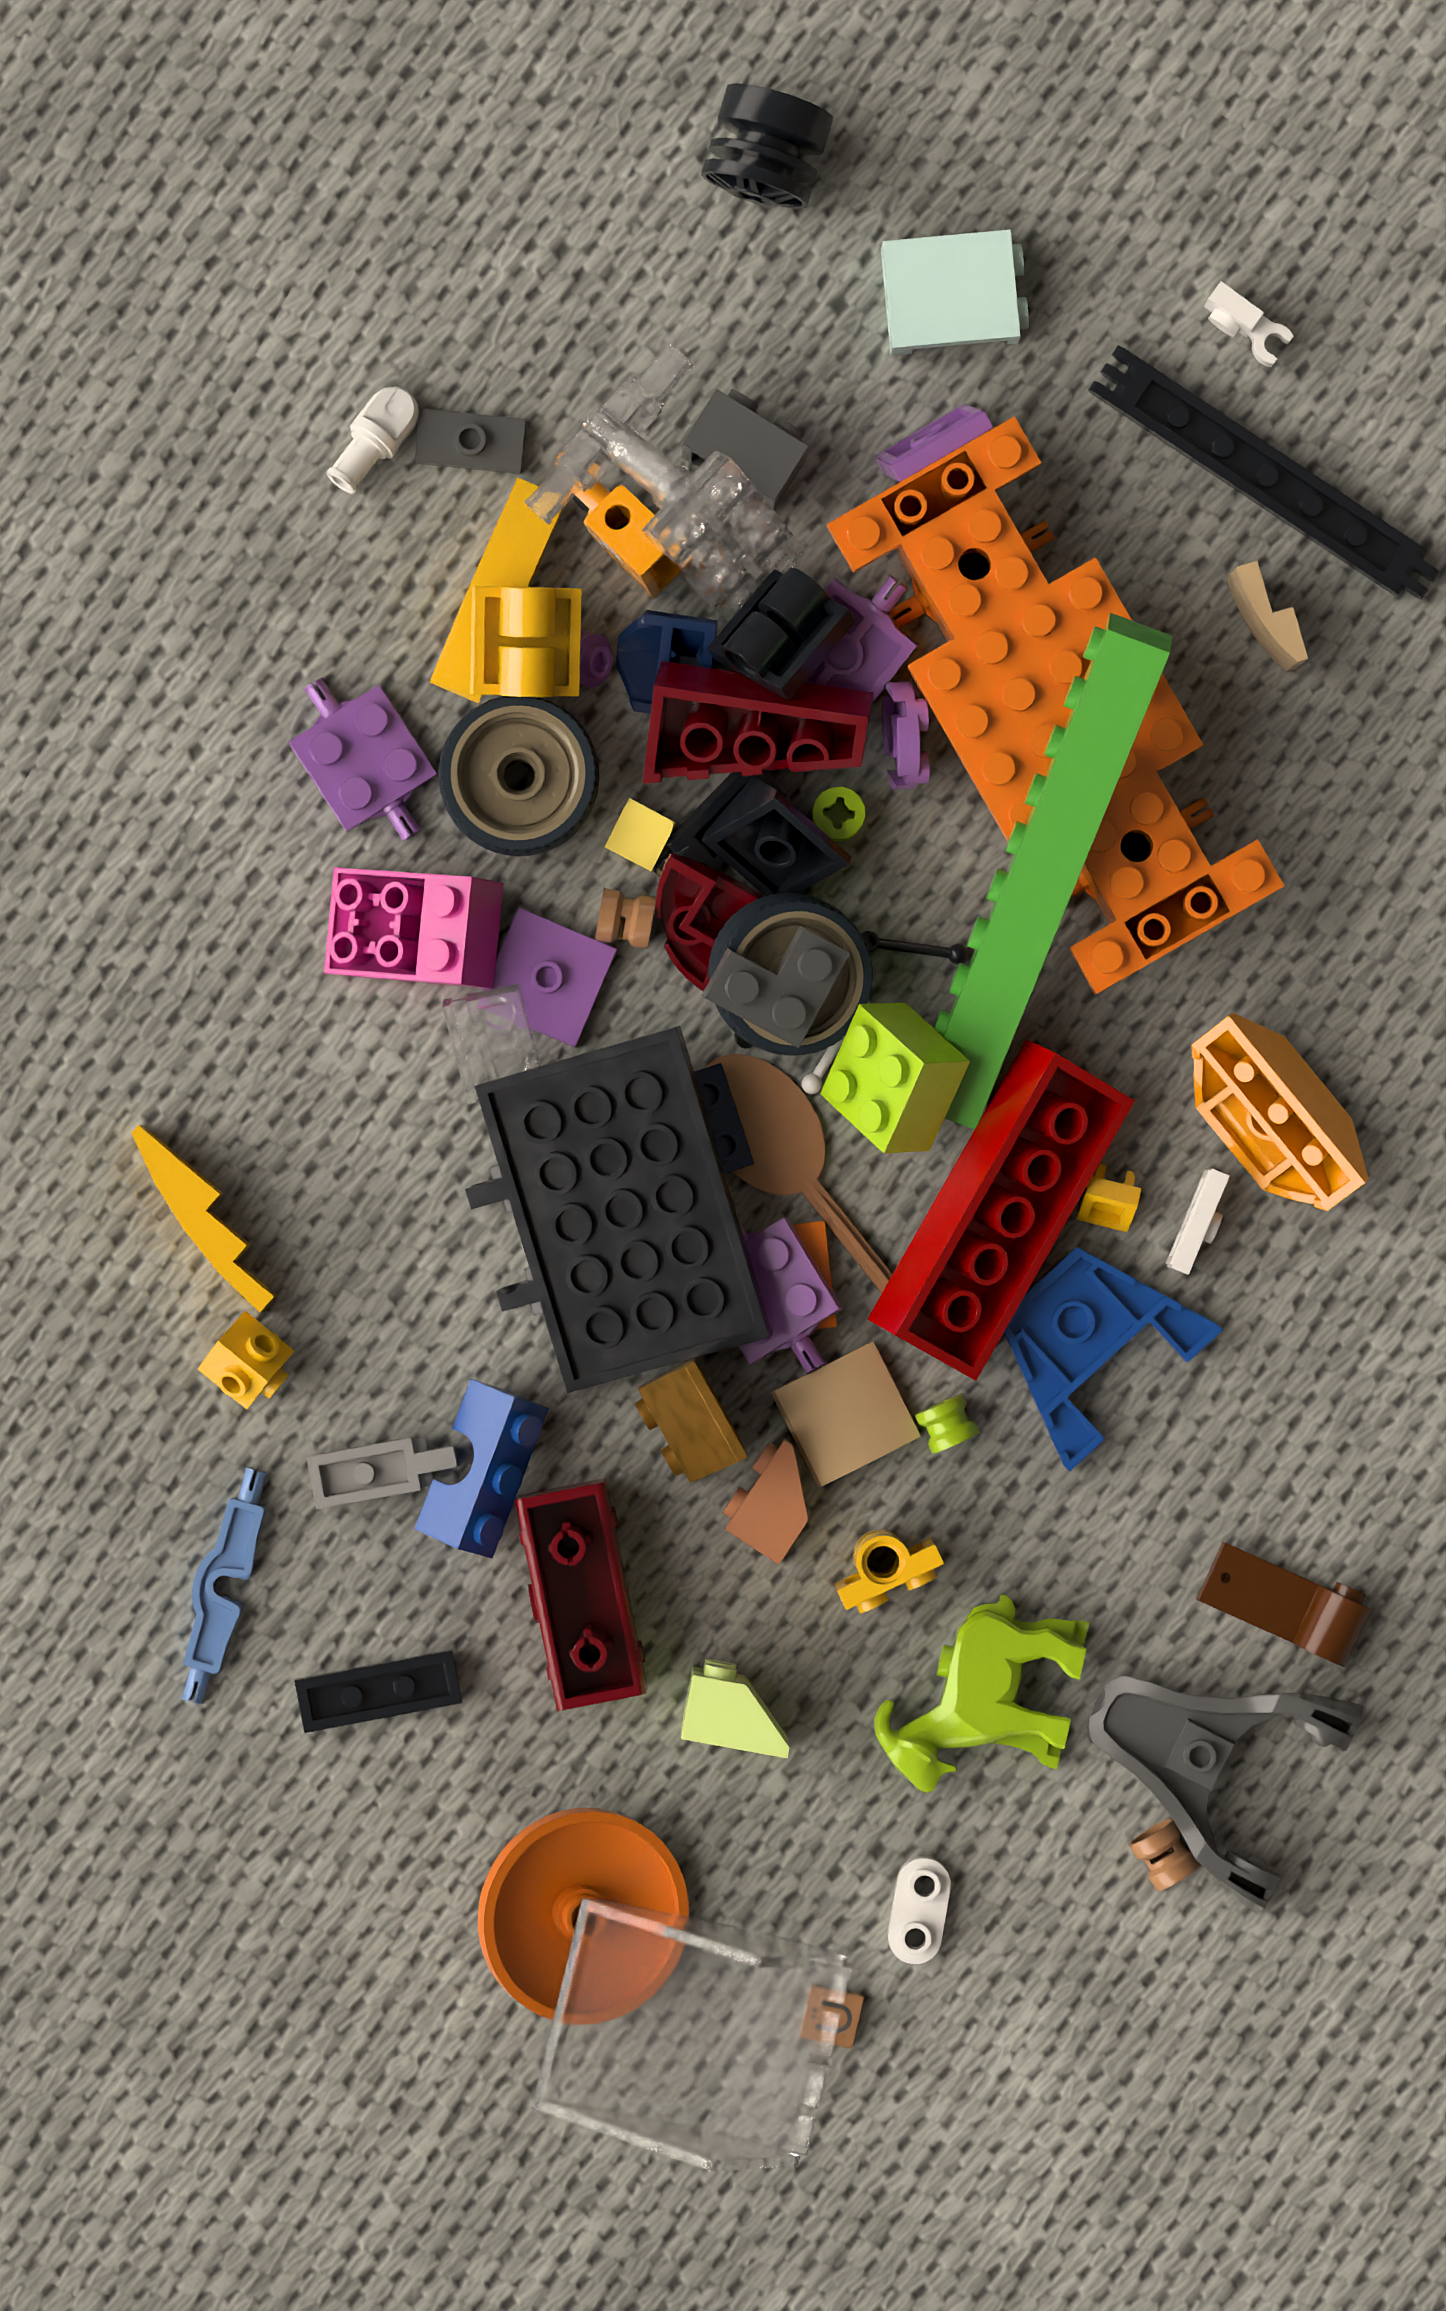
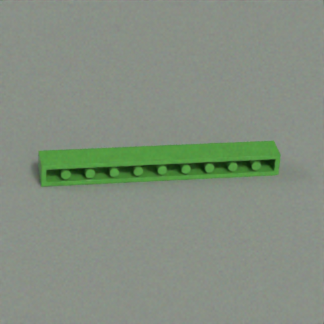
[933,613,1172,1129]

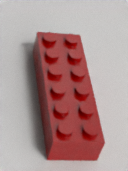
[867,1039,1135,1381]

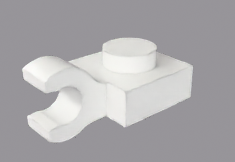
[1204,281,1294,367]

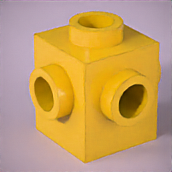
[198,1311,295,1409]

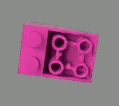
[324,867,504,989]

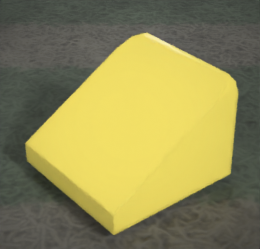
[605,798,676,872]

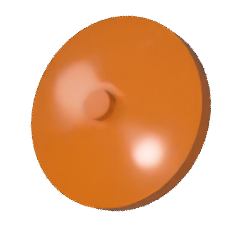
[478,1808,689,2024]

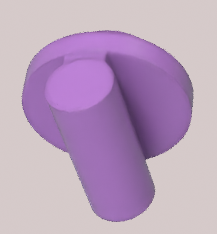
[579,630,613,687]

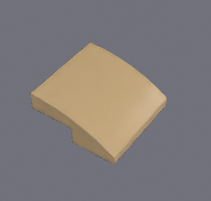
[1227,561,1308,672]
[771,1341,921,1488]

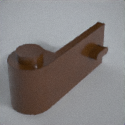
[1196,1541,1371,1667]

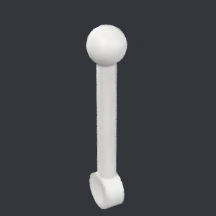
[802,1000,870,1094]

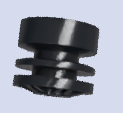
[701,83,833,209]

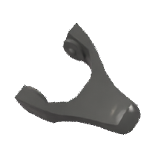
[1088,1675,1363,1913]

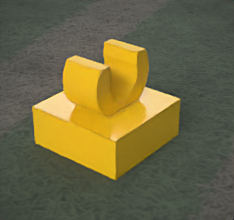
[1076,1164,1141,1233]

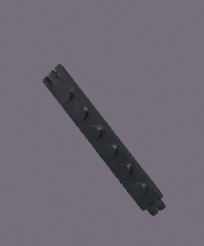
[1088,345,1440,600]

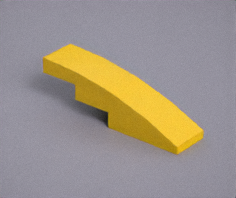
[430,477,567,704]
[131,1125,278,1313]

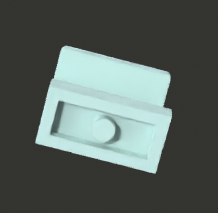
[881,229,1029,355]

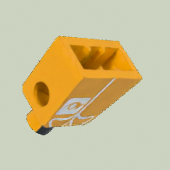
[573,477,691,599]

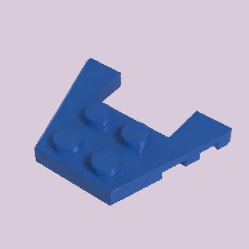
[1004,1246,1223,1471]

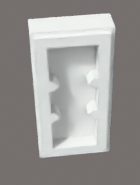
[1166,1168,1229,1275]

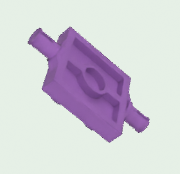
[806,575,919,703]
[289,677,437,842]
[738,1217,843,1374]

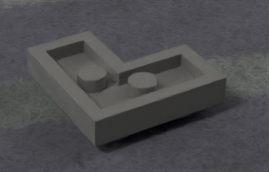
[702,926,850,1048]

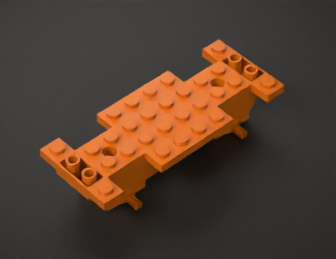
[826,416,1285,995]

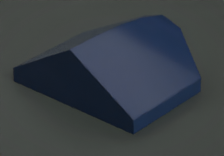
[615,610,718,714]

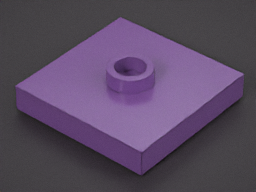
[875,404,993,482]
[477,908,617,1048]

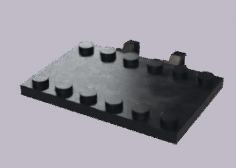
[465,1025,773,1393]

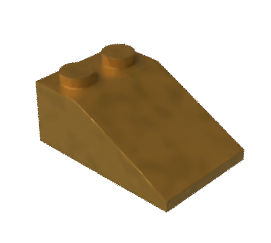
[634,1358,748,1483]

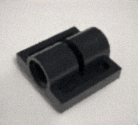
[707,567,856,701]

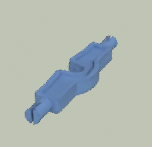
[181,1467,268,1704]

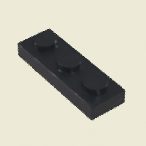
[294,1649,463,1733]

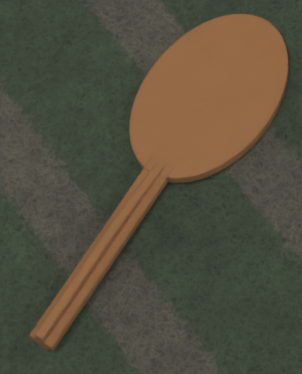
[706,1054,893,1294]

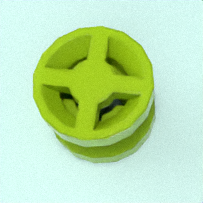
[811,786,866,842]
[915,1393,980,1454]

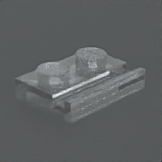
[442,983,541,1104]

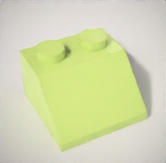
[681,1659,790,1759]

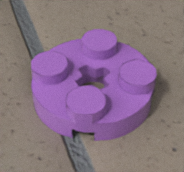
[882,681,930,790]

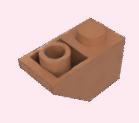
[722,1437,808,1565]

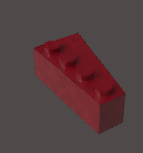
[642,661,874,784]

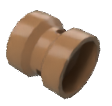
[595,888,656,949]
[1128,1818,1201,1891]

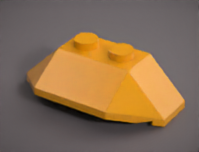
[1191,1012,1369,1211]

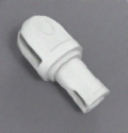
[327,386,419,494]

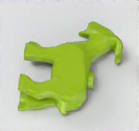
[874,1594,1089,1793]

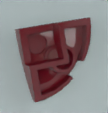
[655,852,764,992]

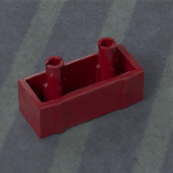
[515,1478,648,1711]

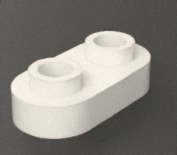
[888,1856,951,1964]

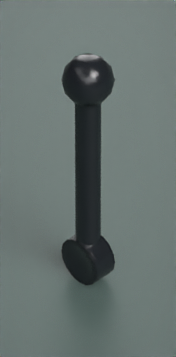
[861,931,969,965]

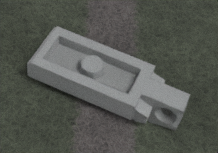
[307,1437,460,1510]

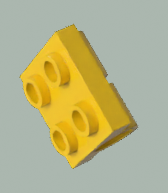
[470,586,582,697]
[834,1529,944,1614]

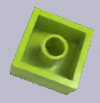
[820,1002,970,1154]

